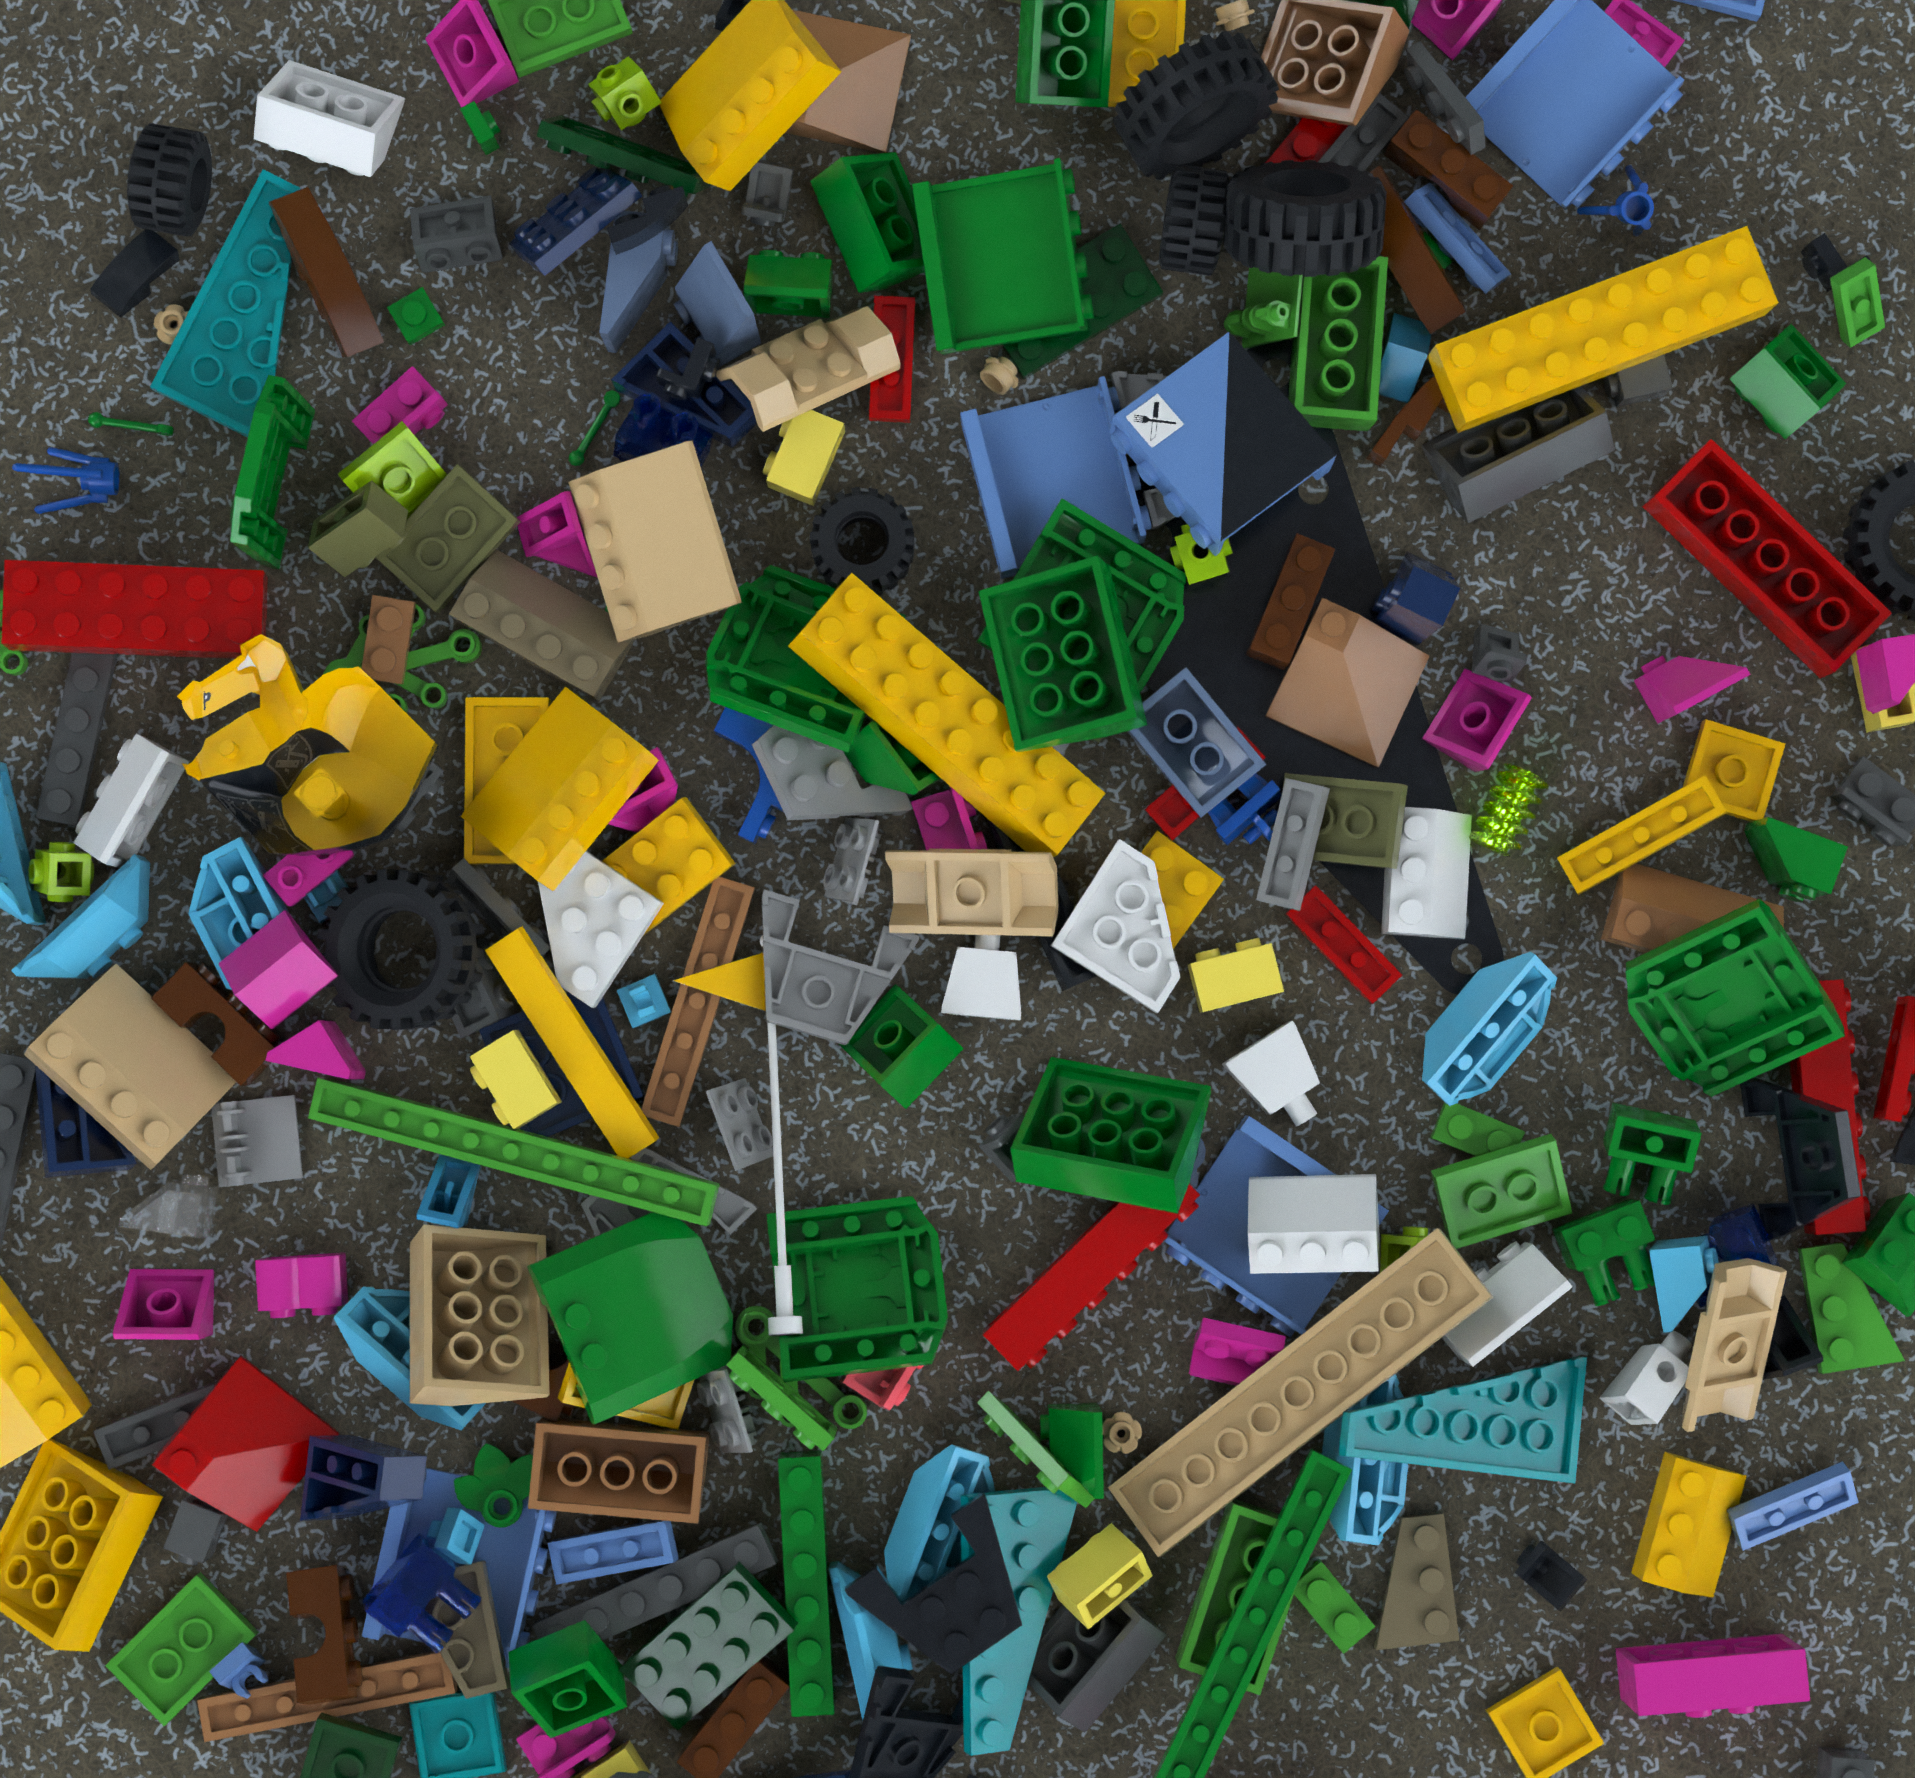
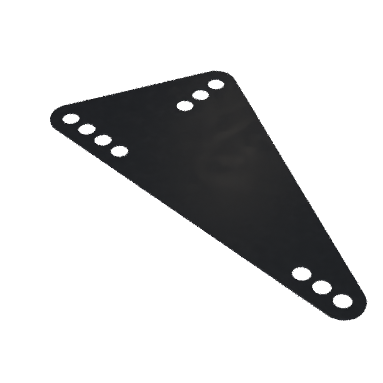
[1128,339,1504,995]

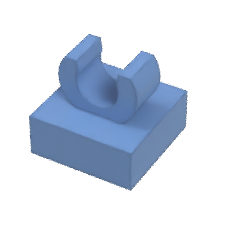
[209,1642,268,1699]

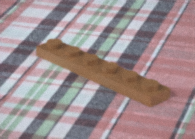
[641,877,756,1127]
[197,1650,458,1742]

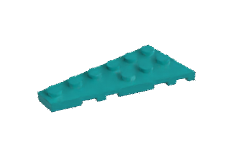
[150,169,301,437]
[1339,1356,1587,1484]
[961,1487,1077,1756]

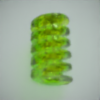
[1469,763,1550,857]

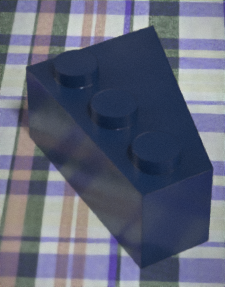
[611,322,757,448]
[1372,551,1460,646]
[35,1065,137,1178]
[300,1435,427,1521]

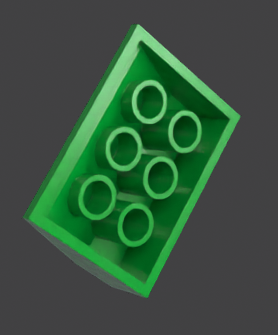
[978,555,1147,752]
[1011,1057,1211,1214]

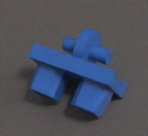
[1208,773,1282,846]

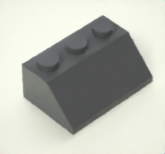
[1028,1597,1167,1733]

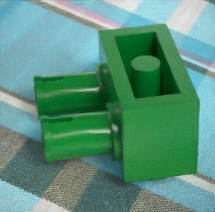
[1603,1103,1702,1205]
[1552,1199,1655,1306]

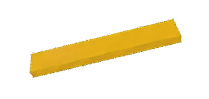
[485,926,659,1159]

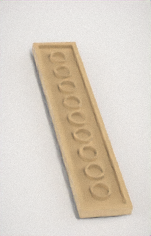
[1108,1228,1493,1557]

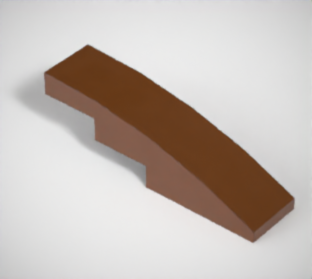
[1370,165,1466,334]
[269,187,384,358]
[1366,375,1450,467]

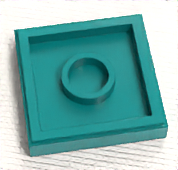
[409,1691,507,1778]

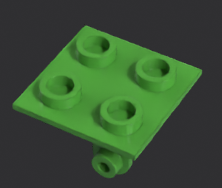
[1224,267,1303,348]

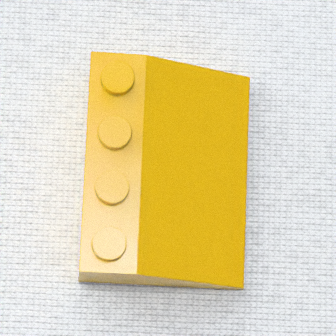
[659,0,841,191]
[460,686,659,891]
[0,1276,92,1468]
[0,1438,163,1652]

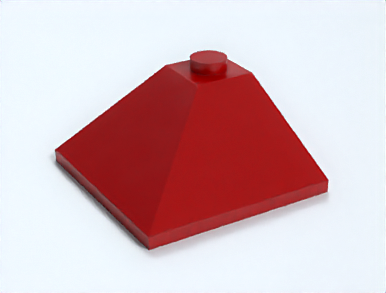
[152,1355,339,1532]

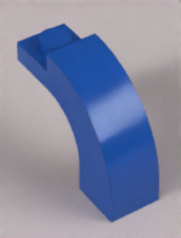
[714,707,784,844]

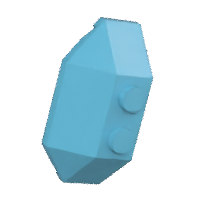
[0,762,46,926]
[188,837,289,990]
[11,854,150,979]
[1422,952,1557,1106]
[334,1286,486,1430]
[1322,1374,1408,1545]
[884,1444,995,1601]
[829,1561,913,1721]

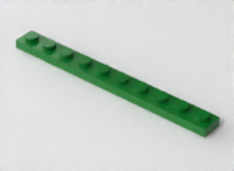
[1153,1449,1352,1778]

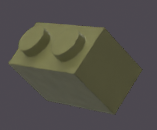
[308,480,408,577]

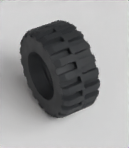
[1223,160,1387,277]

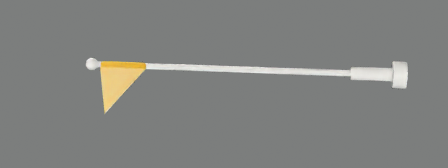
[673,935,803,1336]

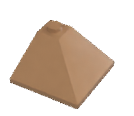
[1261,0,1410,126]
[785,10,911,153]
[1265,598,1430,768]

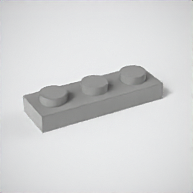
[1256,778,1330,911]

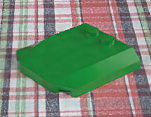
[230,375,315,569]
[976,498,1186,692]
[705,565,906,753]
[1626,899,1845,1097]
[766,1196,948,1383]
[527,1212,733,1425]

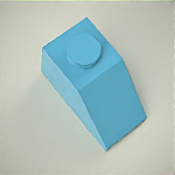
[1649,1236,1719,1333]

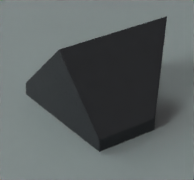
[1762,1295,1824,1380]

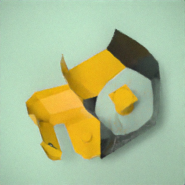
[177,634,439,856]

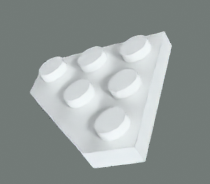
[1050,839,1181,1013]
[538,851,664,1008]

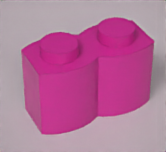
[255,1253,348,1318]

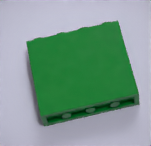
[912,158,1094,355]

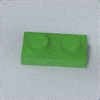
[1830,257,1885,348]
[1430,1102,1525,1157]
[1294,1559,1375,1654]

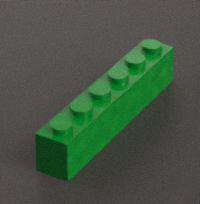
[778,1450,836,1717]

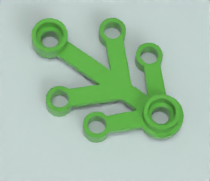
[323,604,482,713]
[735,1306,867,1429]

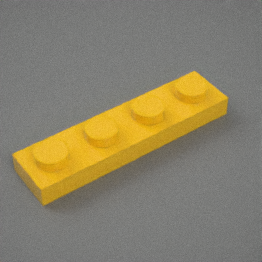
[1557,775,1727,895]

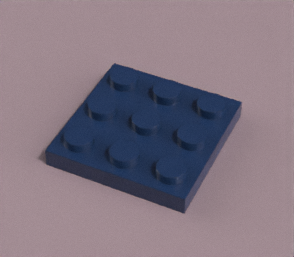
[509,167,642,276]
[479,992,645,1137]

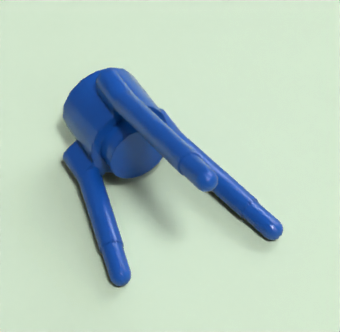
[1577,165,1654,236]
[12,447,120,514]

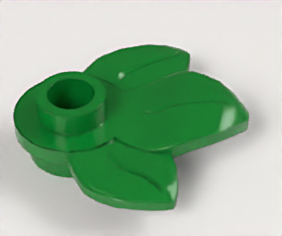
[454,1444,533,1528]

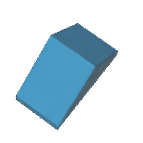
[1379,313,1432,403]
[417,1154,481,1228]

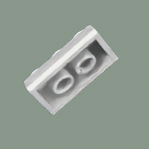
[254,60,405,177]
[74,733,190,868]
[1381,807,1472,939]
[1248,1174,1381,1274]
[1442,1241,1573,1367]

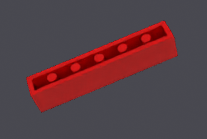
[1789,979,1870,1235]
[983,1183,1200,1371]

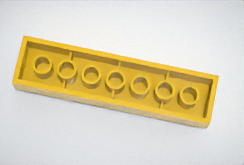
[1427,226,1779,433]
[788,572,1106,858]

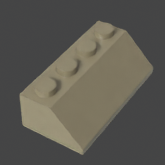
[449,550,636,702]

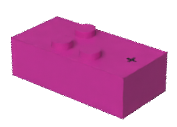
[1615,1634,1810,1718]

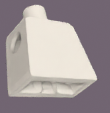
[941,935,1021,1021]
[1222,1021,1320,1127]
[1599,1331,1692,1425]

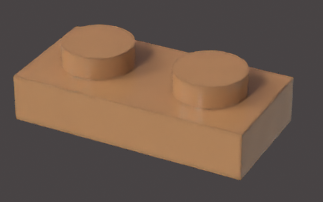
[361,595,416,684]

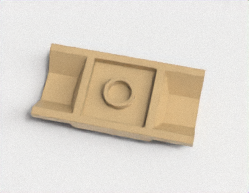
[716,306,901,432]
[885,848,1059,936]
[1682,1258,1787,1432]

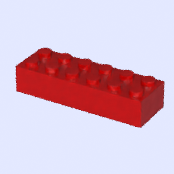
[1642,439,1892,679]
[1,560,268,659]

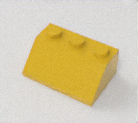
[1631,1451,1747,1598]

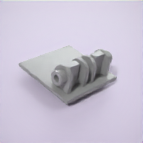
[823,817,881,906]
[706,1078,773,1171]
[211,1095,303,1187]
[697,1365,757,1453]

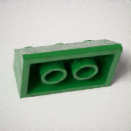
[1015,0,1115,108]
[810,152,925,293]

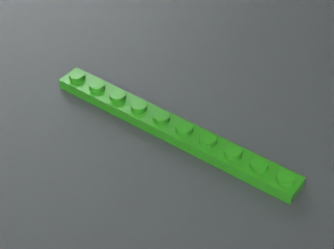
[308,1076,720,1227]

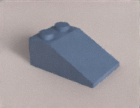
[599,211,678,353]
[673,241,761,368]
[1127,668,1266,818]

